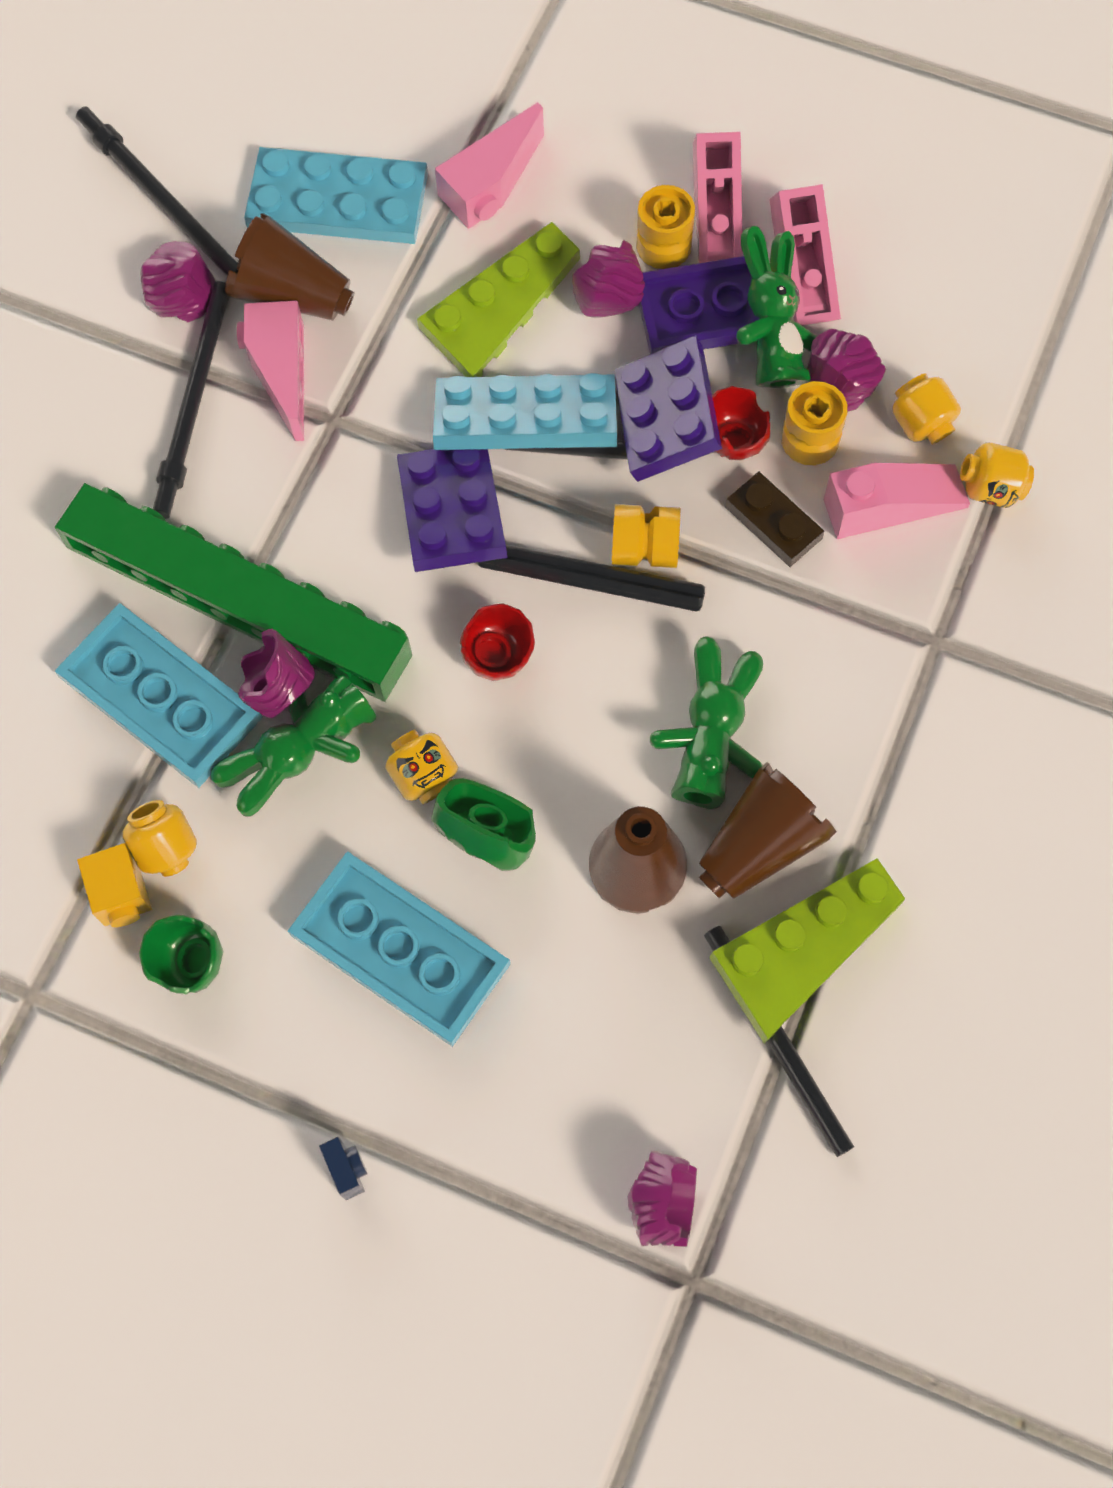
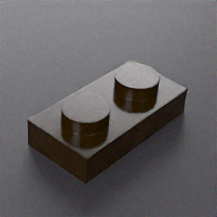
[725,471,824,567]

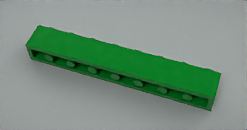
[54,483,412,702]

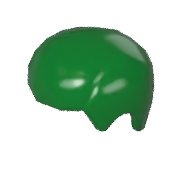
[139,915,224,995]

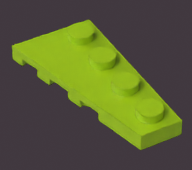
[417,222,580,377]
[709,858,905,1044]

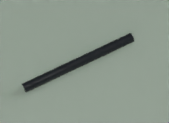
[704,926,854,1158]

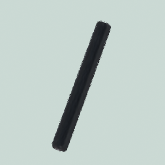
[478,545,705,612]

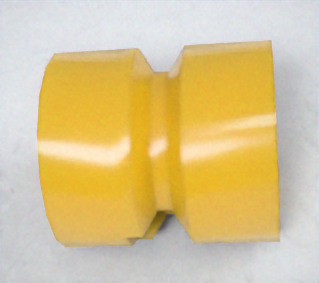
[636,185,695,269]
[781,381,848,466]
[612,504,681,568]

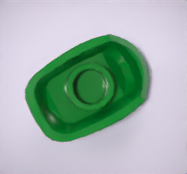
[431,778,536,871]

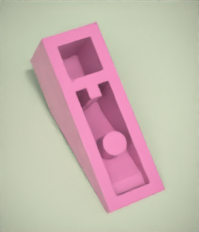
[435,102,544,229]
[693,132,743,263]
[769,184,841,326]
[237,301,304,441]
[823,463,970,539]

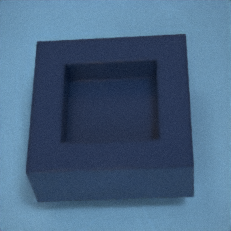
[319,1137,368,1200]

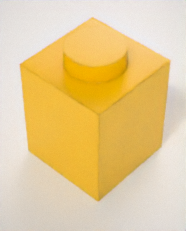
[77,843,152,927]

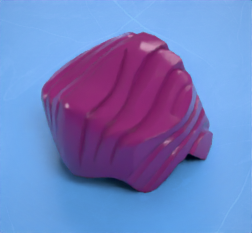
[572,240,645,318]
[140,241,216,322]
[804,329,886,412]
[238,629,315,718]
[627,1150,697,1247]

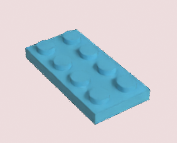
[244,147,428,244]
[433,373,617,450]
[55,603,263,788]
[288,851,511,1047]

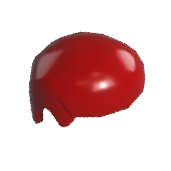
[712,386,771,460]
[460,603,535,681]

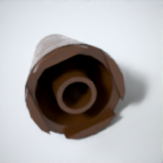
[225,213,355,321]
[698,762,837,899]
[589,806,687,914]

